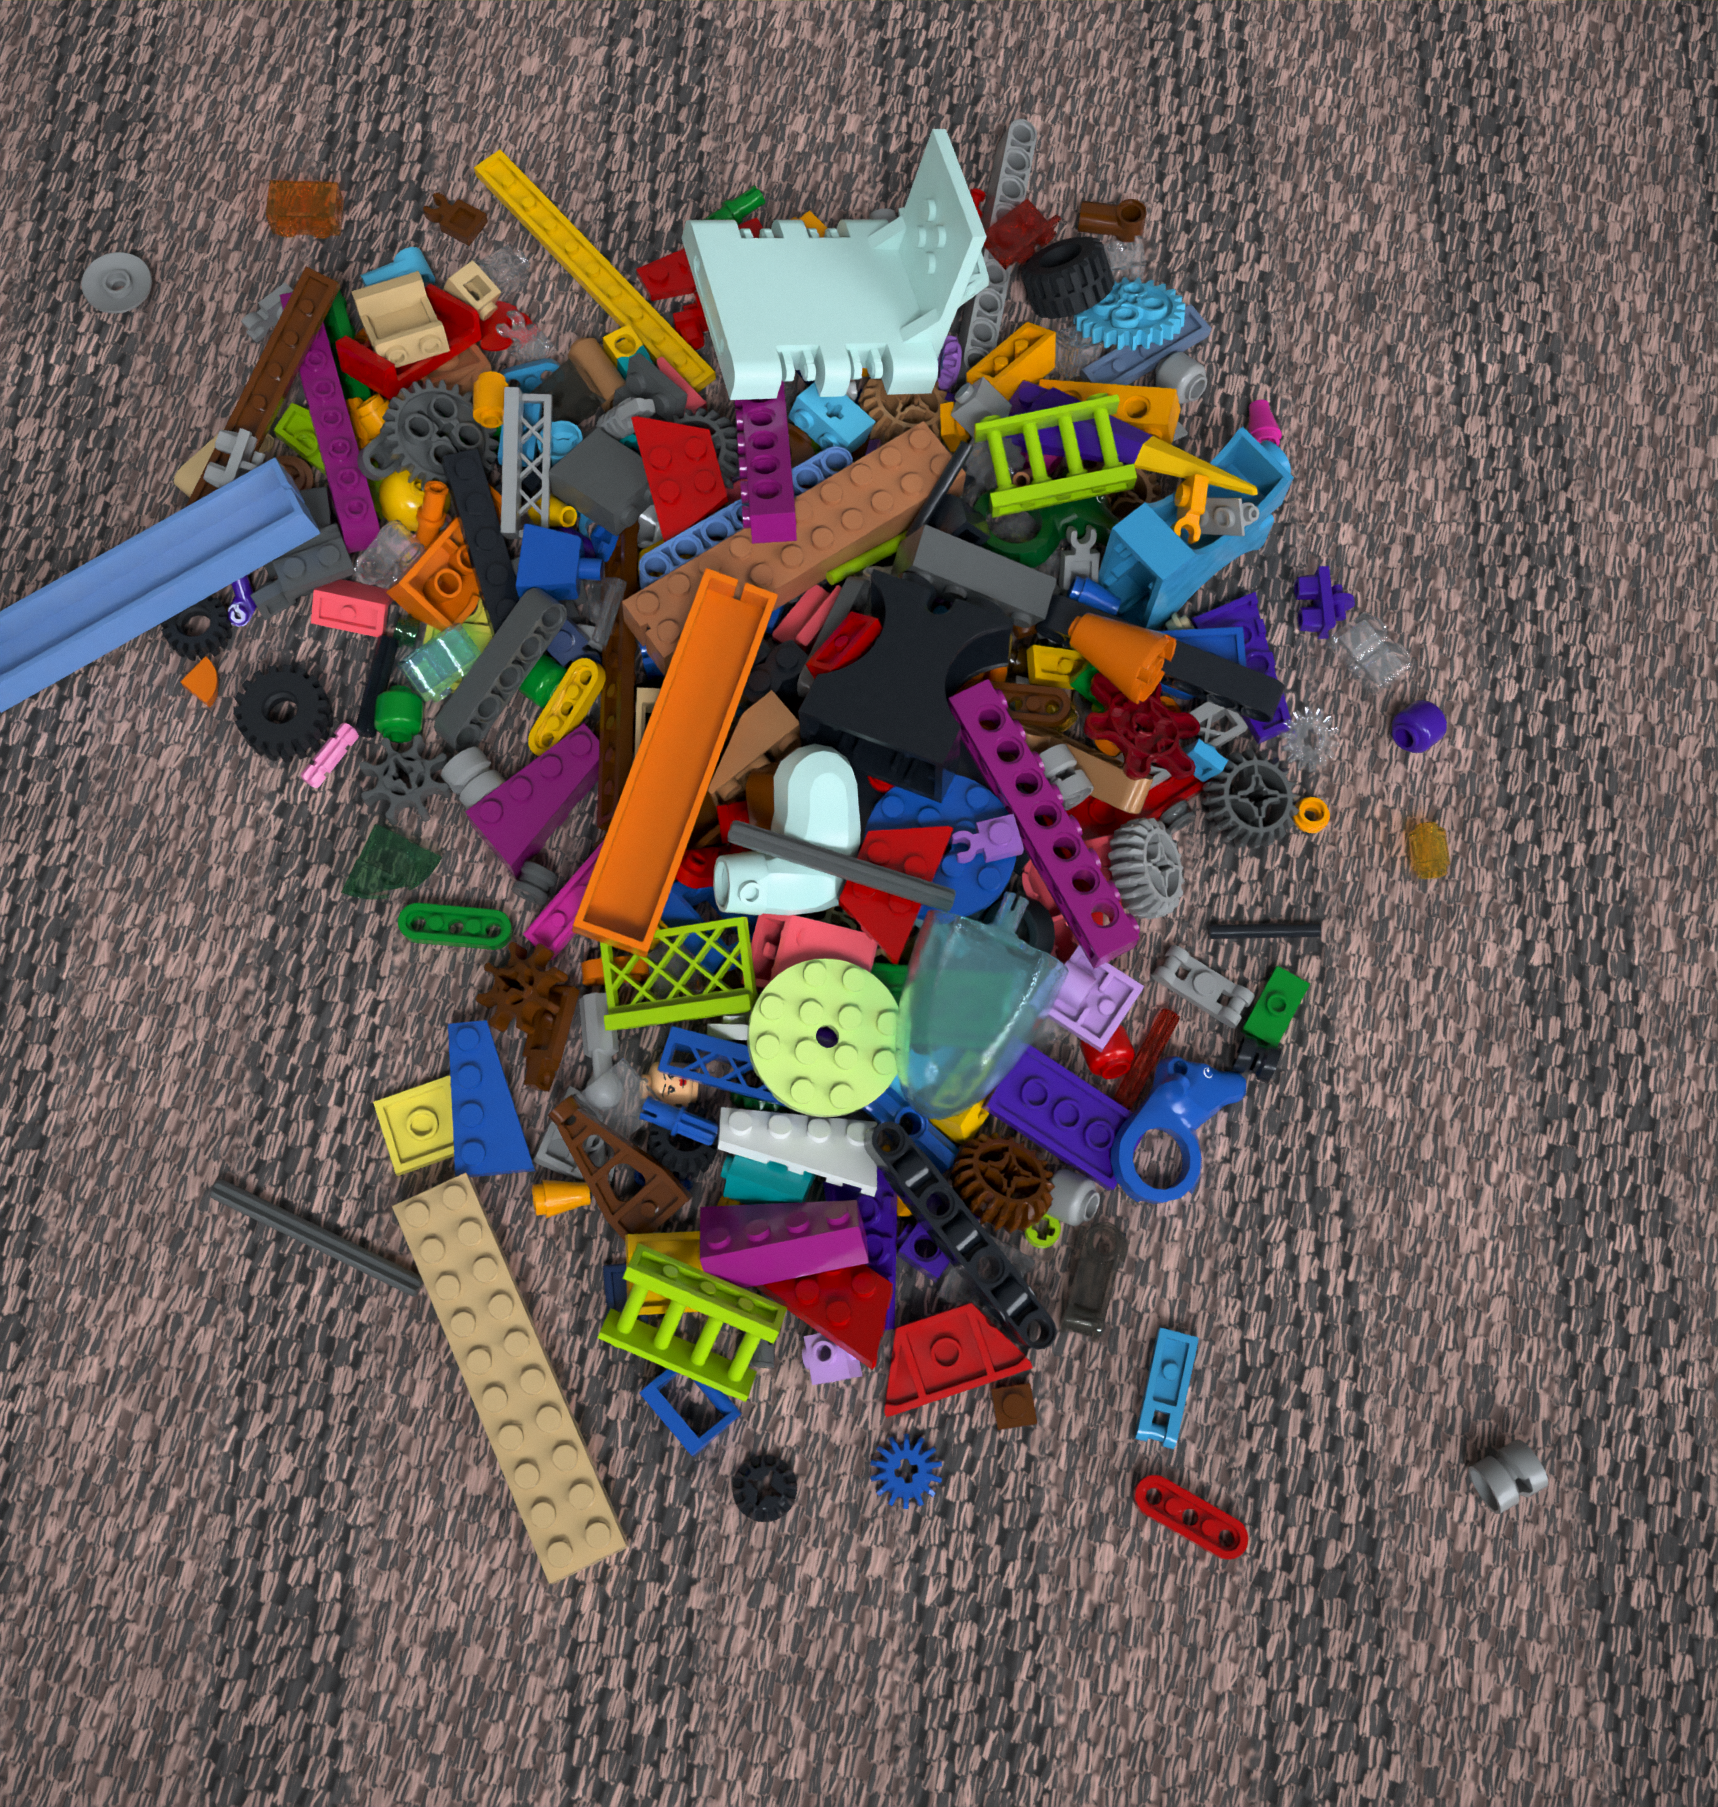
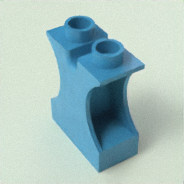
[1098,427,1294,631]

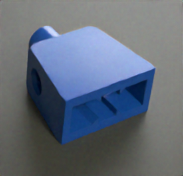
[516,524,604,601]

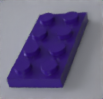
[981,1041,1144,1191]

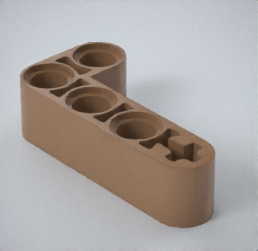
[1000,724,1153,814]

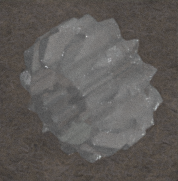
[965,437,1026,491]

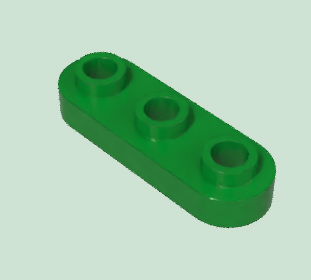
[398,903,513,950]

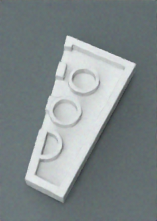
[718,1107,877,1197]

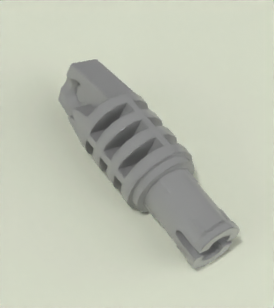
[582,397,656,442]

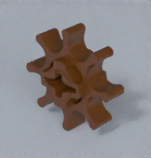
[475,942,568,1035]

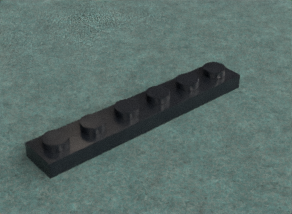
[440,449,519,638]

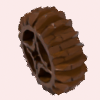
[949,1132,1055,1234]

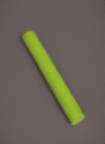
[826,530,908,585]

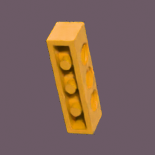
[1038,379,1181,445]

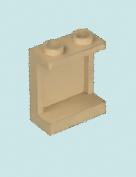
[351,271,450,368]

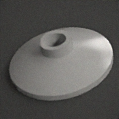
[81,252,152,314]

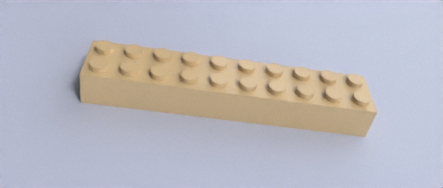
[392,1173,630,1584]

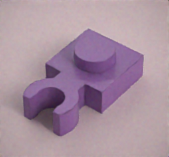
[951,814,1024,863]

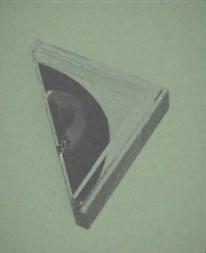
[584,577,627,646]

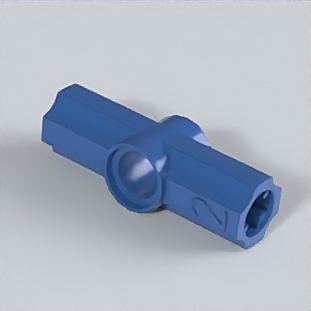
[862,1086,960,1174]

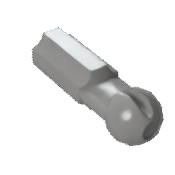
[579,993,624,1109]

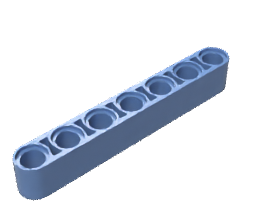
[639,446,853,590]

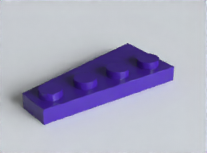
[1191,592,1292,744]
[823,1167,897,1332]

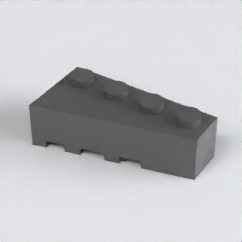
[890,524,1057,628]

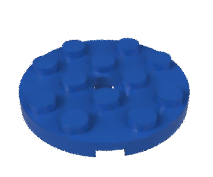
[864,774,1017,923]

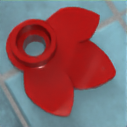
[479,301,535,351]

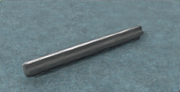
[727,820,956,912]
[210,1179,424,1297]

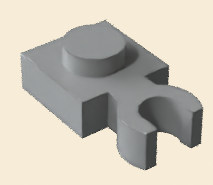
[241,283,293,342]
[1059,525,1100,590]

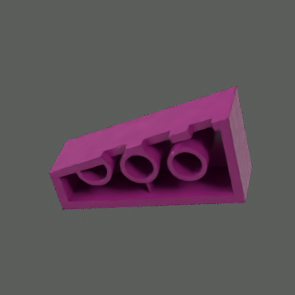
[700,1200,869,1288]

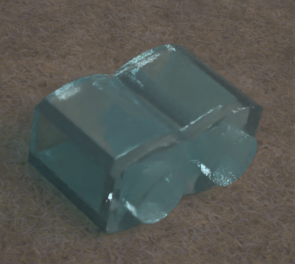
[396,622,482,703]

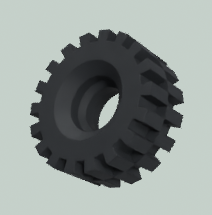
[233,664,334,762]

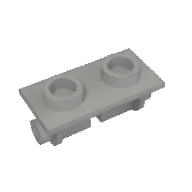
[1199,497,1259,536]

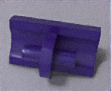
[1294,566,1355,639]

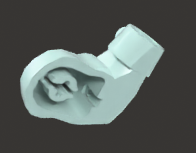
[713,744,861,916]

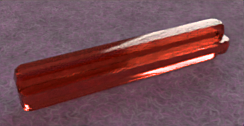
[1112,1008,1180,1110]

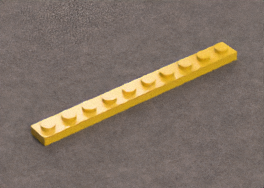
[474,149,716,393]

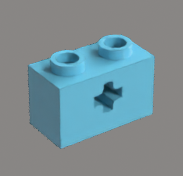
[788,382,876,454]

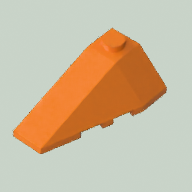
[386,483,502,635]

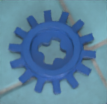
[870,1434,942,1509]

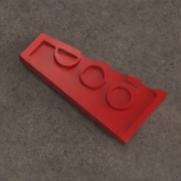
[636,217,763,301]

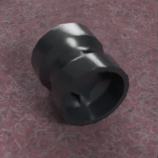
[1231,1034,1282,1084]

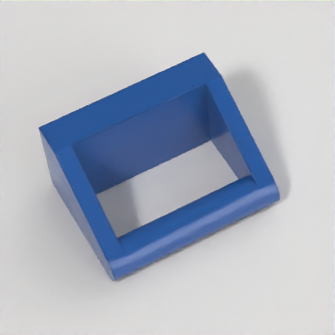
[639,1369,742,1458]

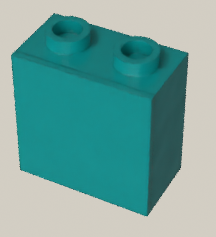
[720,1154,816,1205]

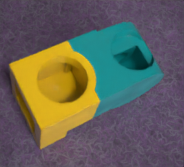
[602,323,655,381]

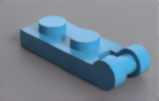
[1134,1327,1199,1449]

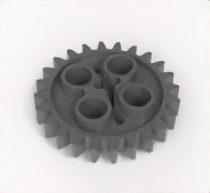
[380,379,499,495]

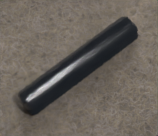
[355,635,398,738]

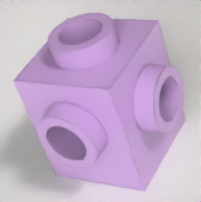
[802,1331,862,1385]

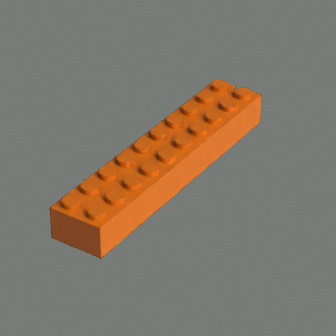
[572,568,778,958]

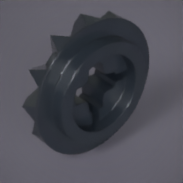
[732,1455,797,1522]

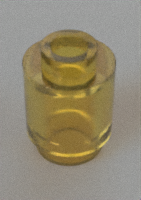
[1408,822,1450,879]

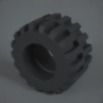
[1020,236,1115,319]

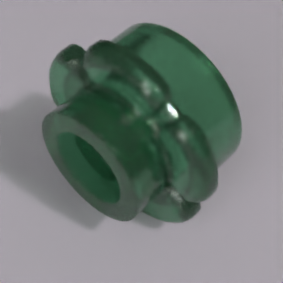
[393,614,421,648]

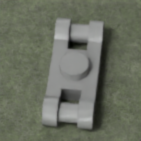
[1152,944,1255,1028]

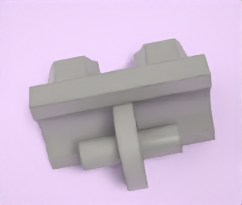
[203,428,265,489]

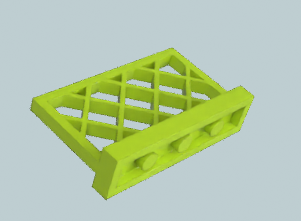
[600,917,760,1031]

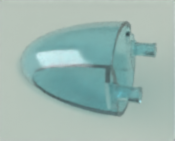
[895,892,1069,1120]

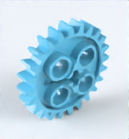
[1073,277,1185,351]

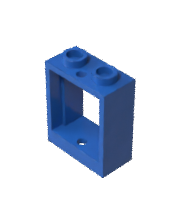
[661,881,758,975]

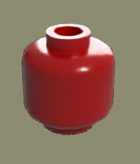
[1079,1025,1135,1079]

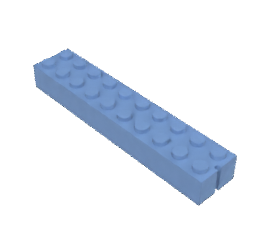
[0,457,321,713]

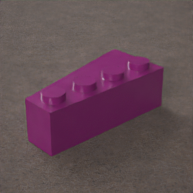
[465,723,599,880]

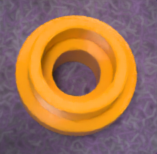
[1292,797,1330,833]

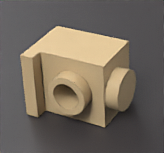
[443,260,501,321]

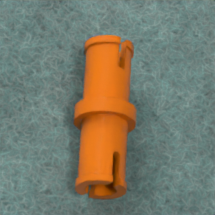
[414,480,449,551]

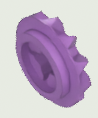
[936,335,962,392]

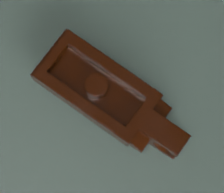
[522,985,580,1092]

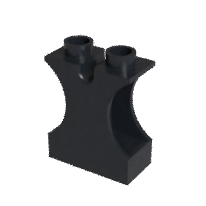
[798,569,1014,803]

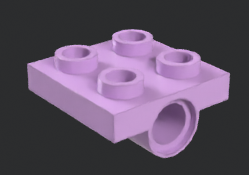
[1036,945,1144,1052]

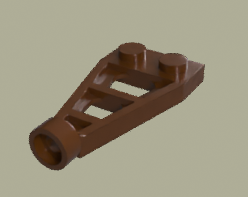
[548,1095,693,1241]

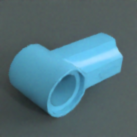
[360,247,435,287]

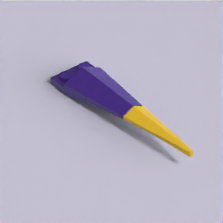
[1002,380,1258,496]

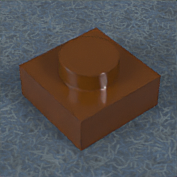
[990,1383,1037,1431]

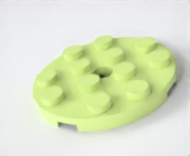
[747,958,905,1117]

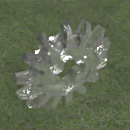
[1280,707,1340,772]

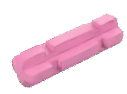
[301,722,359,788]

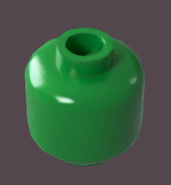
[519,655,567,708]
[374,685,424,743]

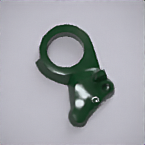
[974,468,1121,568]

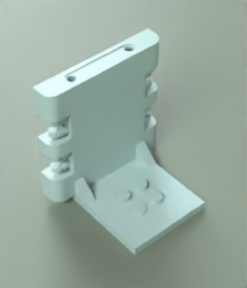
[682,129,987,400]

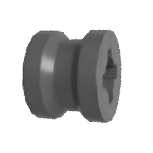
[511,861,558,906]

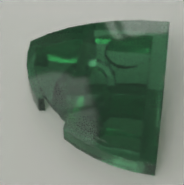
[341,823,443,900]

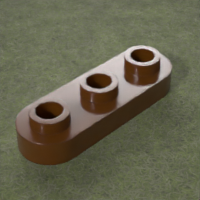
[961,680,1071,727]

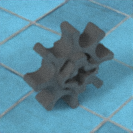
[360,735,452,825]

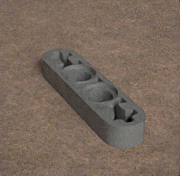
[797,576,871,698]

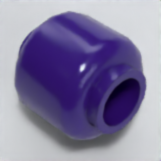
[1392,700,1447,753]

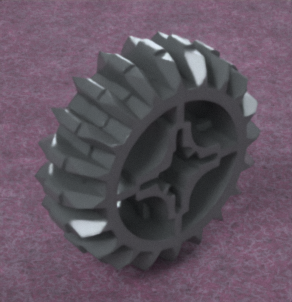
[673,407,743,489]
[1201,749,1301,849]

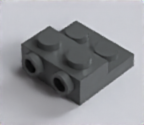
[613,353,688,435]

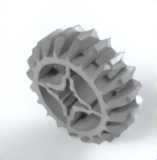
[1108,818,1185,920]

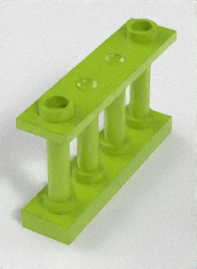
[974,393,1137,518]
[597,1243,787,1402]

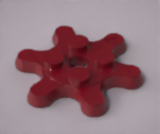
[1083,673,1200,781]

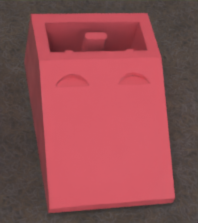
[741,913,878,992]

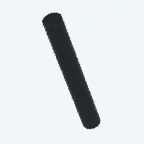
[905,440,974,537]
[1207,922,1321,939]

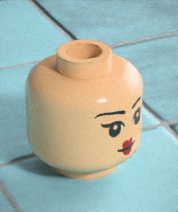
[640,1062,698,1110]

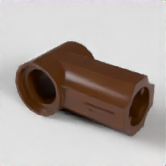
[1078,199,1147,244]

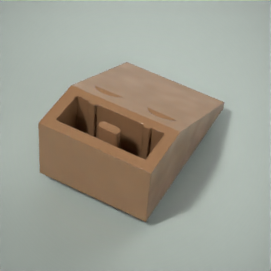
[708,690,801,810]

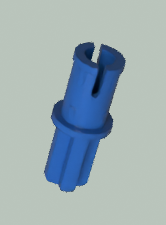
[639,1095,719,1146]

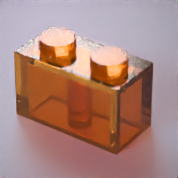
[265,180,344,239]

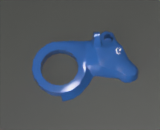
[1111,1056,1247,1204]

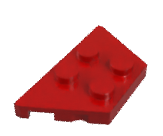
[631,416,728,543]
[839,826,954,965]
[755,1264,893,1370]
[884,1301,1033,1418]

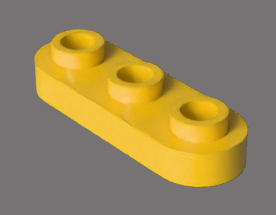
[528,658,606,756]

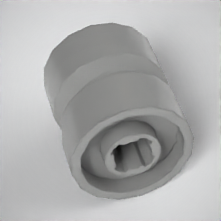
[1039,744,1094,811]
[441,747,506,810]
[1468,1439,1548,1514]

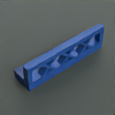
[657,1026,787,1107]

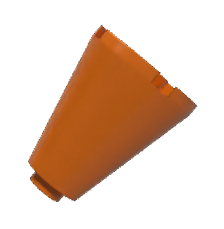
[1068,613,1176,704]

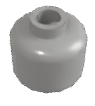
[1155,352,1207,404]
[1046,1169,1100,1226]

